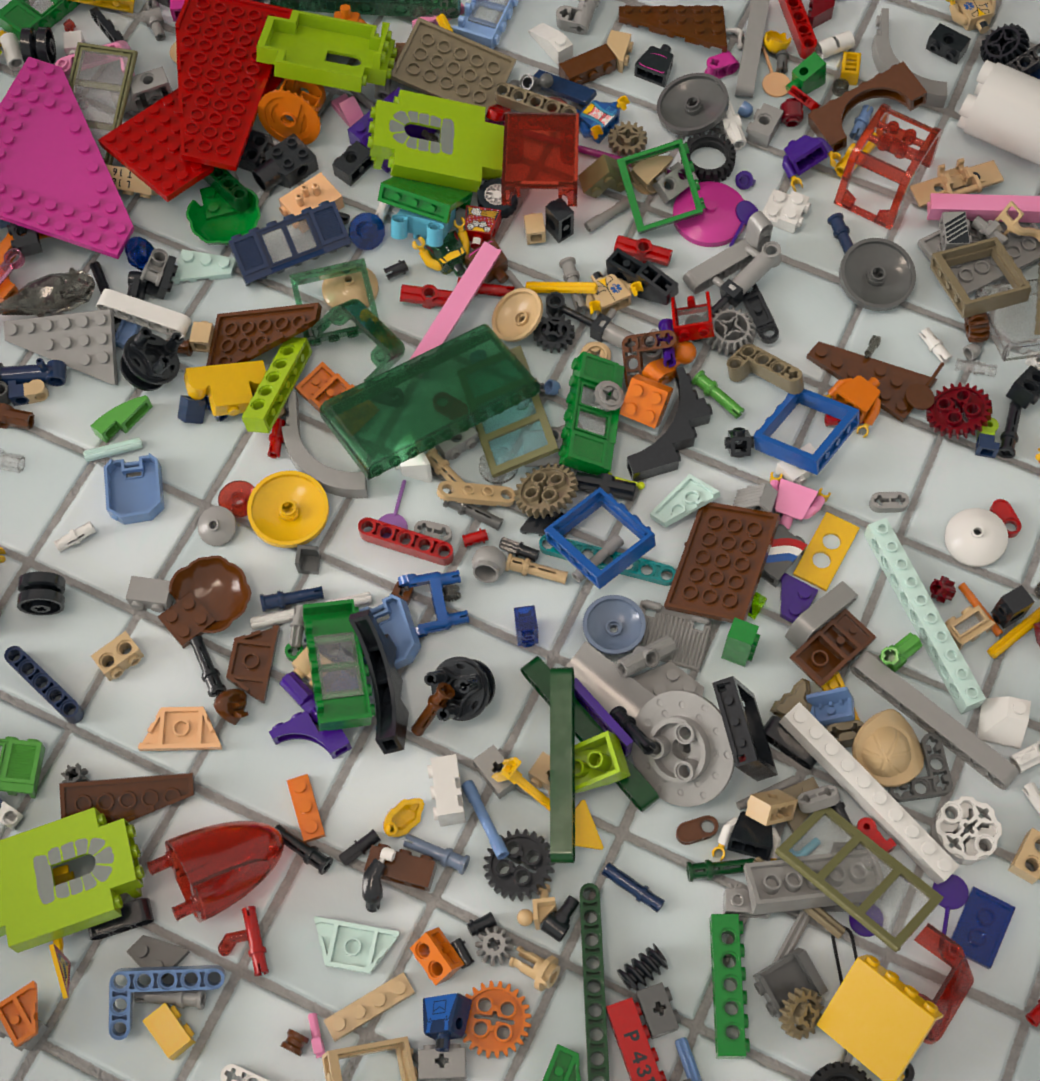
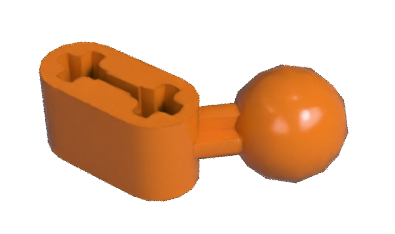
[642,341,697,385]

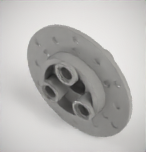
[631,690,735,807]

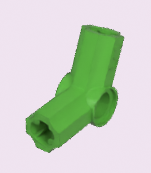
[879,632,923,672]

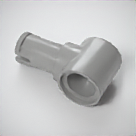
[142,7,166,41]

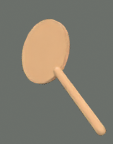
[762,46,790,97]

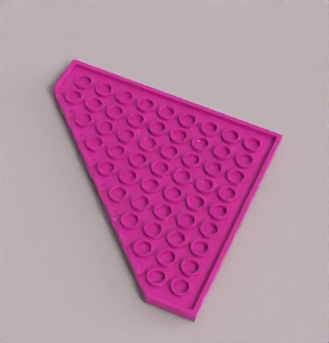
[0,57,134,259]

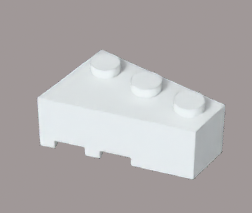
[427,754,466,827]

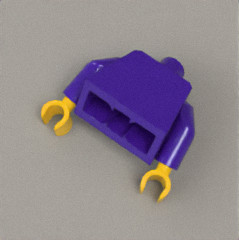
[782,135,841,192]

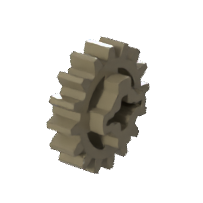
[608,121,647,157]
[778,987,824,1040]

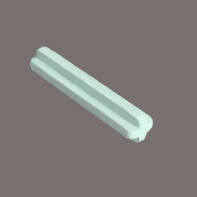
[83,437,143,462]

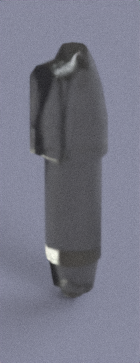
[864,335,881,359]

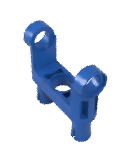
[398,570,469,638]

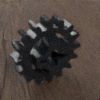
[533,313,575,353]

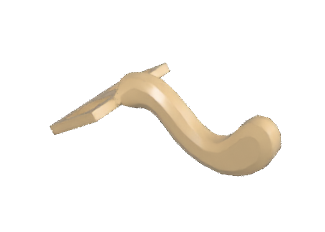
[995,201,1040,242]

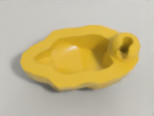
[383,798,424,837]

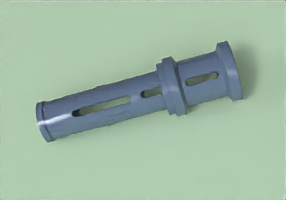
[403,834,470,875]

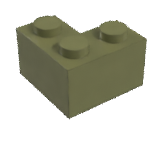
[578,154,634,198]

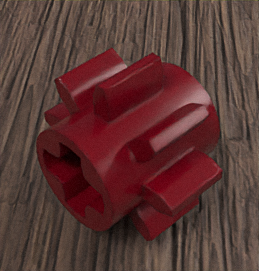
[930,576,956,603]

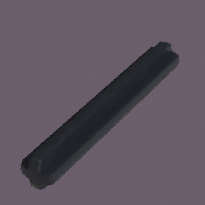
[90,261,122,324]

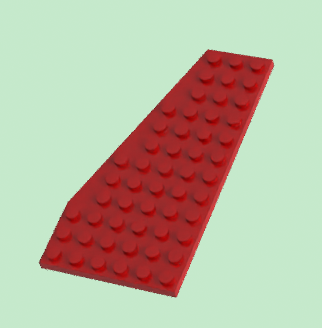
[175,0,293,171]

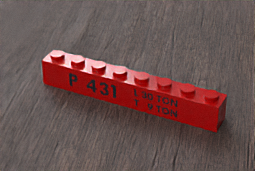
[606,997,667,1081]

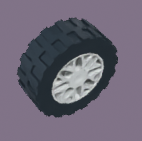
[477,178,518,220]

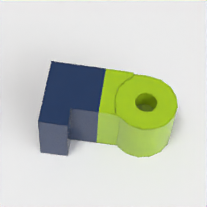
[975,417,1000,459]

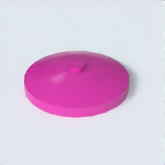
[673,181,745,247]

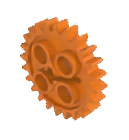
[463,981,532,1059]

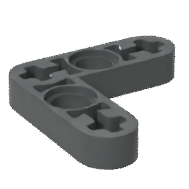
[888,733,953,803]

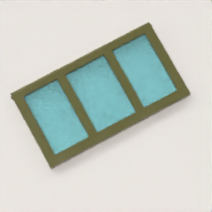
[457,345,560,478]

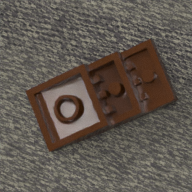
[790,608,876,688]

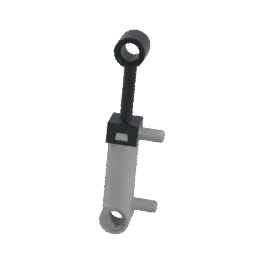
[685,241,782,342]
[546,292,662,366]

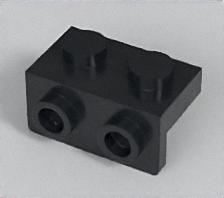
[145,255,178,299]

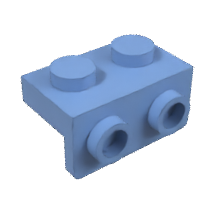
[806,687,855,726]

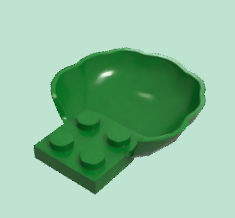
[186,186,261,245]

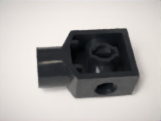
[251,133,319,192]

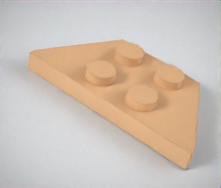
[138,706,222,751]

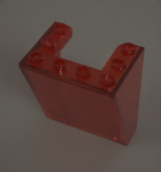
[501,112,579,206]

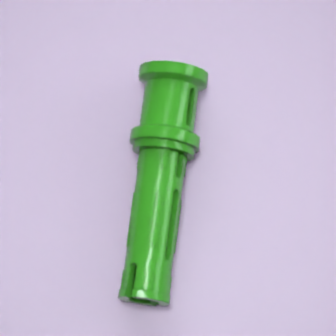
[692,370,745,419]

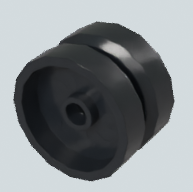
[20,27,56,65]
[17,571,66,616]

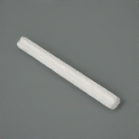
[250,592,372,629]

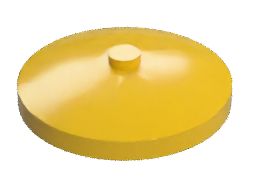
[247,471,329,548]

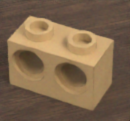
[91,631,144,681]
[1008,828,1040,884]

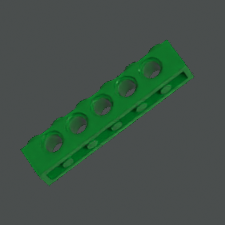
[709,914,750,1059]

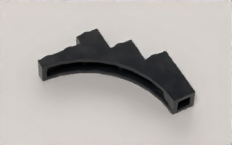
[626,367,713,482]
[349,609,409,755]

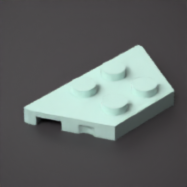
[314,916,400,974]

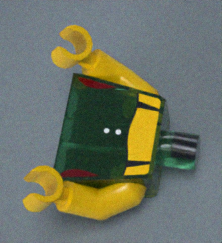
[412,217,470,277]

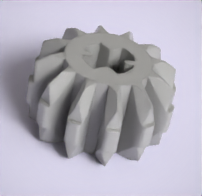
[475,926,514,966]

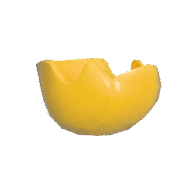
[763,30,792,54]

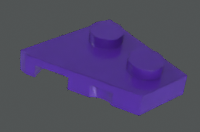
[780,573,818,623]

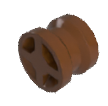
[280,1029,309,1057]

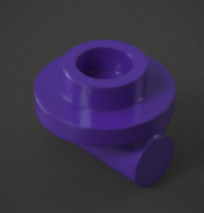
[735,171,756,190]

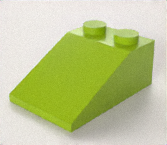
[575,731,631,794]

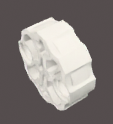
[931,796,1002,865]

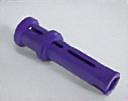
[658,318,676,368]

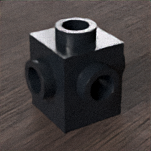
[724,427,754,458]

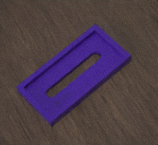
[574,678,633,757]

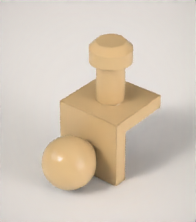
[517,883,557,930]

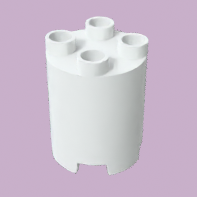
[957,60,1040,165]

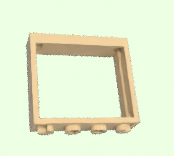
[322,1036,418,1081]

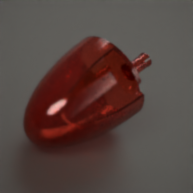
[147,821,284,923]

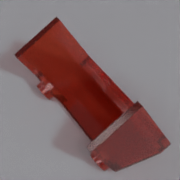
[914,923,974,1044]

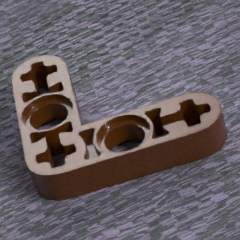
[622,330,679,389]

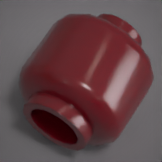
[780,98,804,127]

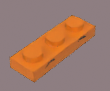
[287,774,326,843]

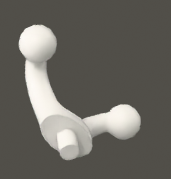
[726,28,744,49]

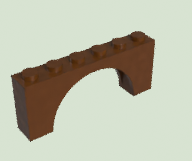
[808,61,927,152]

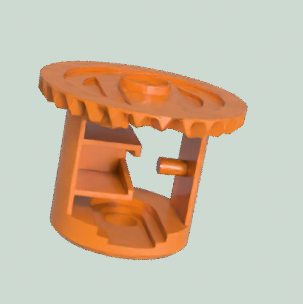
[258,78,326,145]

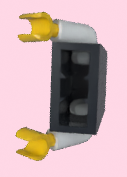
[712,811,782,861]

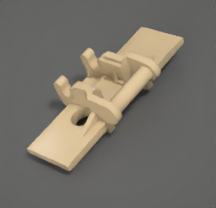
[910,158,1004,207]

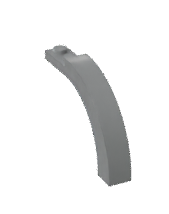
[871,8,947,108]
[282,391,368,499]

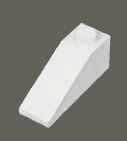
[528,23,573,67]

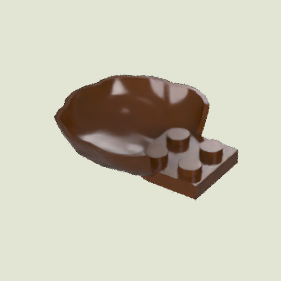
[158,556,252,649]

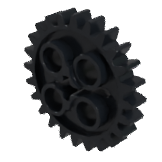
[483,829,556,902]

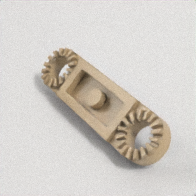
[437,481,516,507]

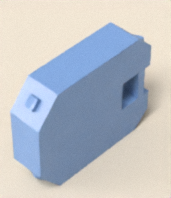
[104,453,165,525]
[359,594,421,670]

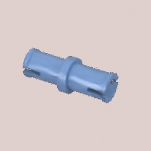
[849,105,874,140]

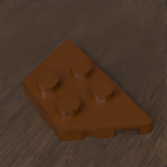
[226,625,280,703]

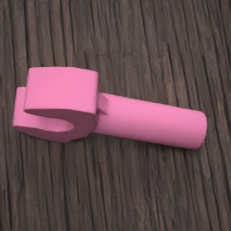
[308,1013,325,1058]

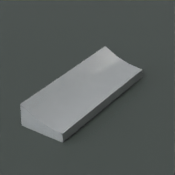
[566,641,661,750]
[743,850,887,915]

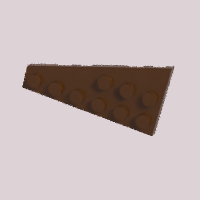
[806,341,937,423]

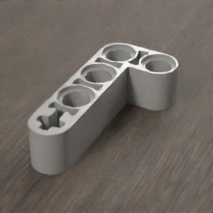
[785,581,858,649]

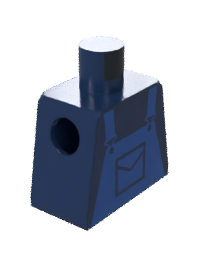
[423,993,472,1052]

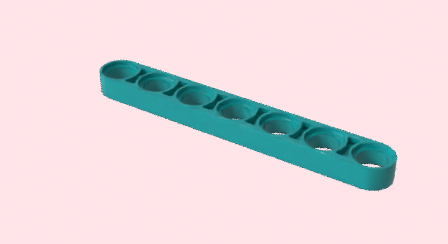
[539,535,676,586]

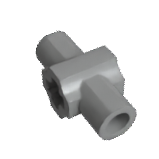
[970,216,1009,245]

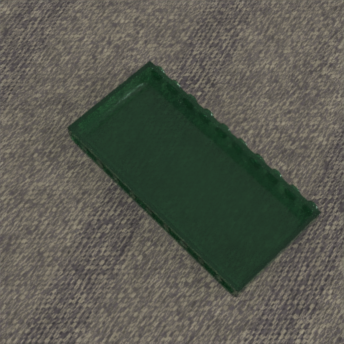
[320,324,540,480]

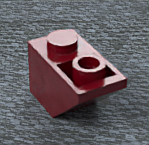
[807,0,835,29]

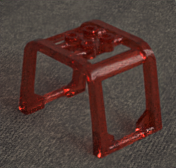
[834,103,942,230]

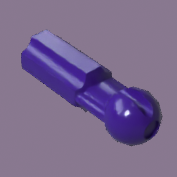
[279,671,318,725]

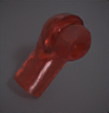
[218,929,248,956]

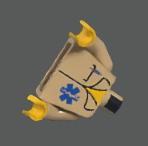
[946,0,996,34]
[585,271,644,316]

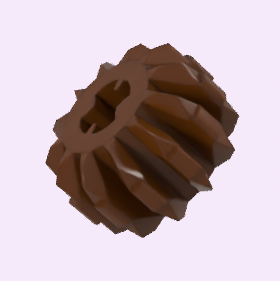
[964,313,990,343]

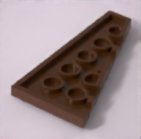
[59,772,195,824]

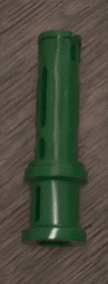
[686,858,754,882]

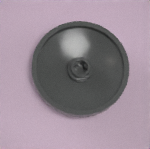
[657,73,729,136]
[839,238,916,311]

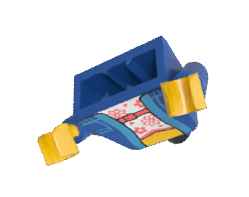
[576,95,630,144]

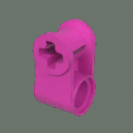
[704,50,740,79]

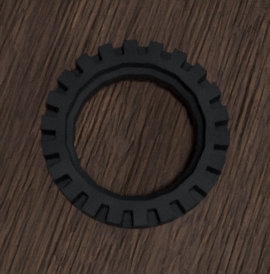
[681,131,736,183]

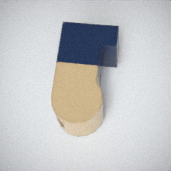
[8,379,49,406]

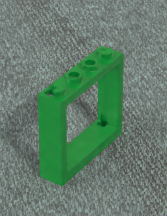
[617,139,706,234]

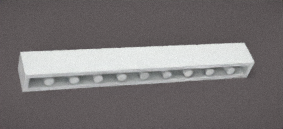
[779,702,959,884]

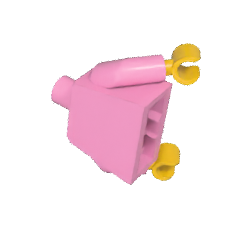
[770,472,831,530]

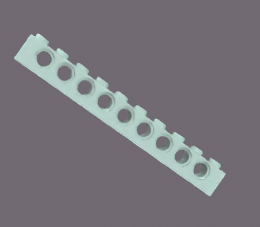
[864,518,986,714]

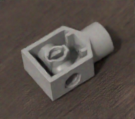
[110,67,173,114]

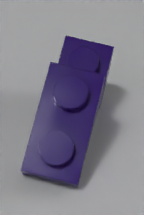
[269,711,352,759]

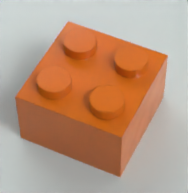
[619,374,674,429]

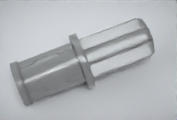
[289,605,305,648]

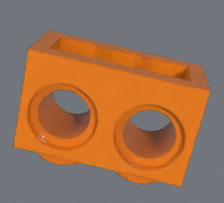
[410,927,464,986]

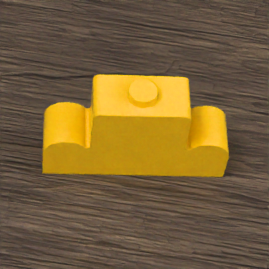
[184,360,266,416]

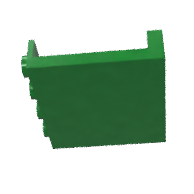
[377,176,473,224]

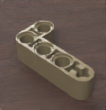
[727,344,804,395]

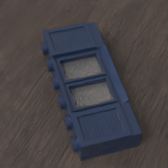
[228,201,351,286]

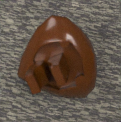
[213,689,249,725]

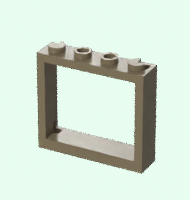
[930,237,1032,318]

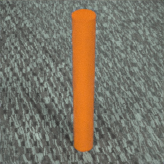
[958,582,1003,637]

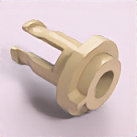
[509,946,560,991]

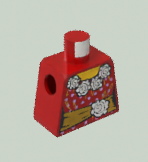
[465,205,502,249]

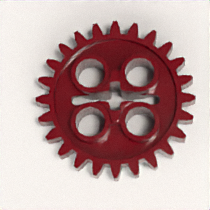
[926,382,993,440]

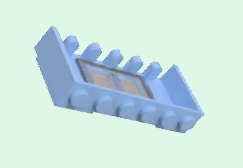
[452,0,519,49]

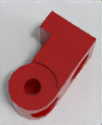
[856,817,897,861]

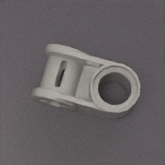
[140,248,168,286]

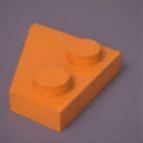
[0,981,38,1047]

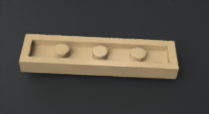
[323,972,415,1042]

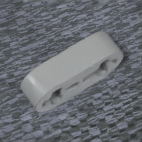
[869,492,909,513]
[414,520,452,543]
[797,785,840,813]

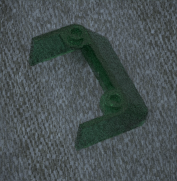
[311,299,405,390]

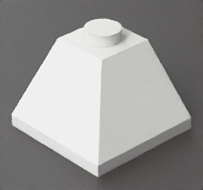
[391,432,433,483]
[977,696,1031,749]

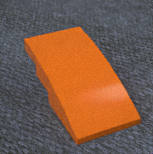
[295,361,380,438]

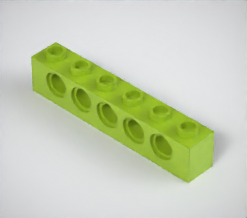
[242,337,312,433]

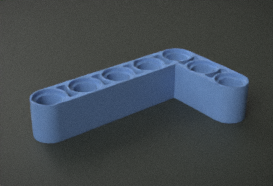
[109,965,226,1040]

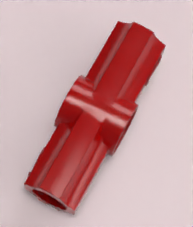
[614,235,673,267]
[400,284,453,309]

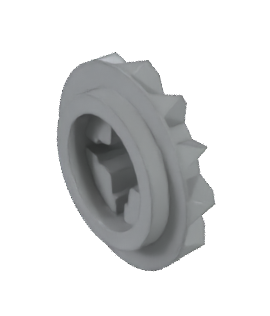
[593,381,624,412]

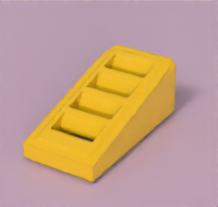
[840,51,861,85]

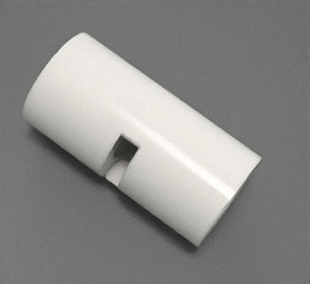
[815,31,855,59]
[0,32,24,71]

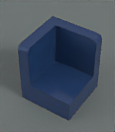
[177,395,207,424]

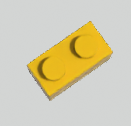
[142,1003,196,1060]

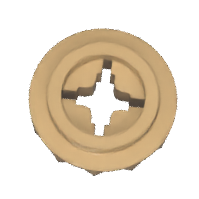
[580,342,611,360]

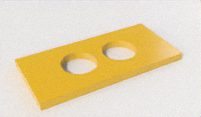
[793,512,860,591]

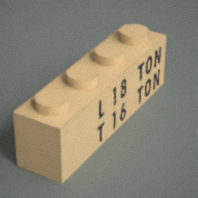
[106,164,158,199]

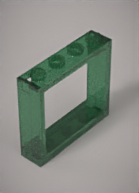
[289,258,381,347]

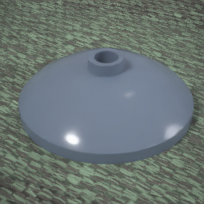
[583,595,646,655]

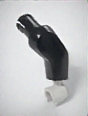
[362,847,396,913]

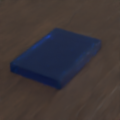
[947,886,1016,969]

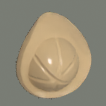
[852,709,924,787]

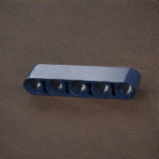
[4,646,84,724]

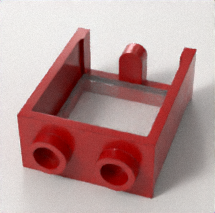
[671,291,715,342]

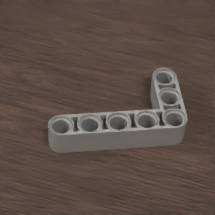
[683,211,773,294]

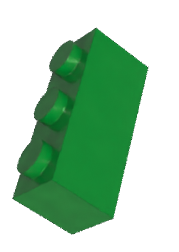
[721,617,761,667]

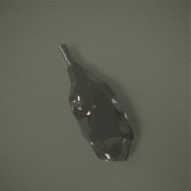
[0,267,95,317]

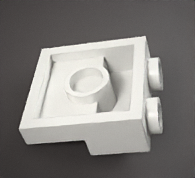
[762,189,811,234]

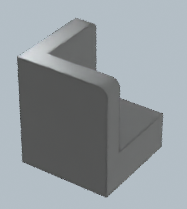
[295,545,321,575]

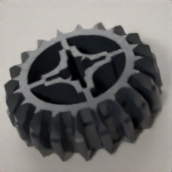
[980,23,1030,65]

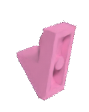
[331,93,364,127]

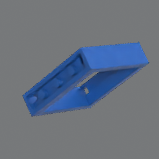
[753,389,859,475]
[544,487,656,589]

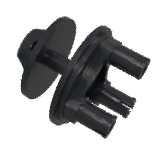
[120,327,184,391]
[424,656,495,721]

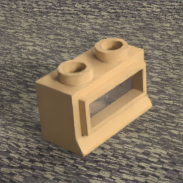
[945,605,996,650]

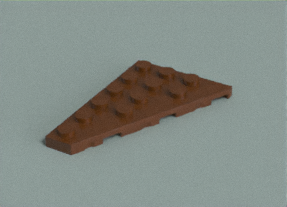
[619,5,727,53]
[206,302,322,366]

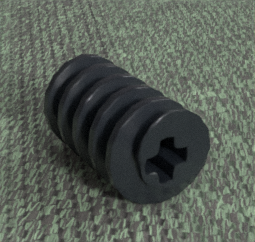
[617,943,669,991]

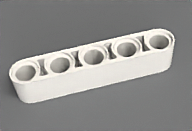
[96,289,192,338]

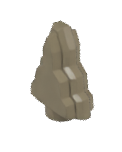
[770,678,812,719]

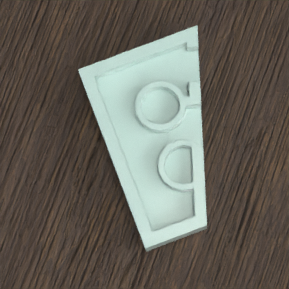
[172,249,237,284]
[650,474,721,527]

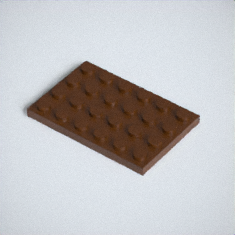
[664,502,780,623]

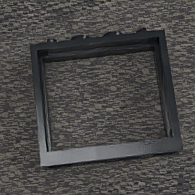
[712,676,778,782]

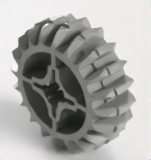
[705,306,756,356]

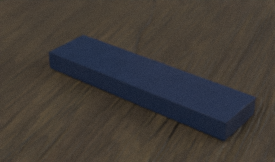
[530,69,597,107]

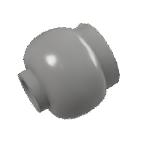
[472,546,506,583]

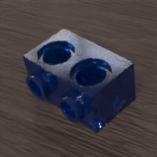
[514,605,539,647]

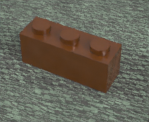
[559,44,616,85]
[364,843,437,892]

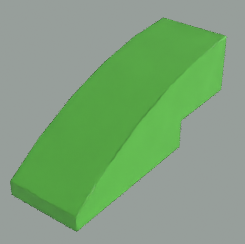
[90,395,153,443]

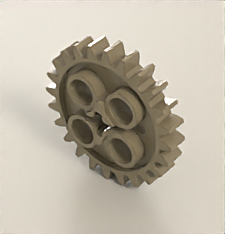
[514,463,579,519]

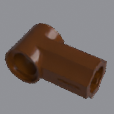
[0,403,35,430]

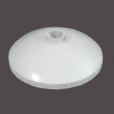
[944,508,1008,567]

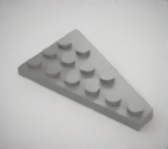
[4,309,118,385]

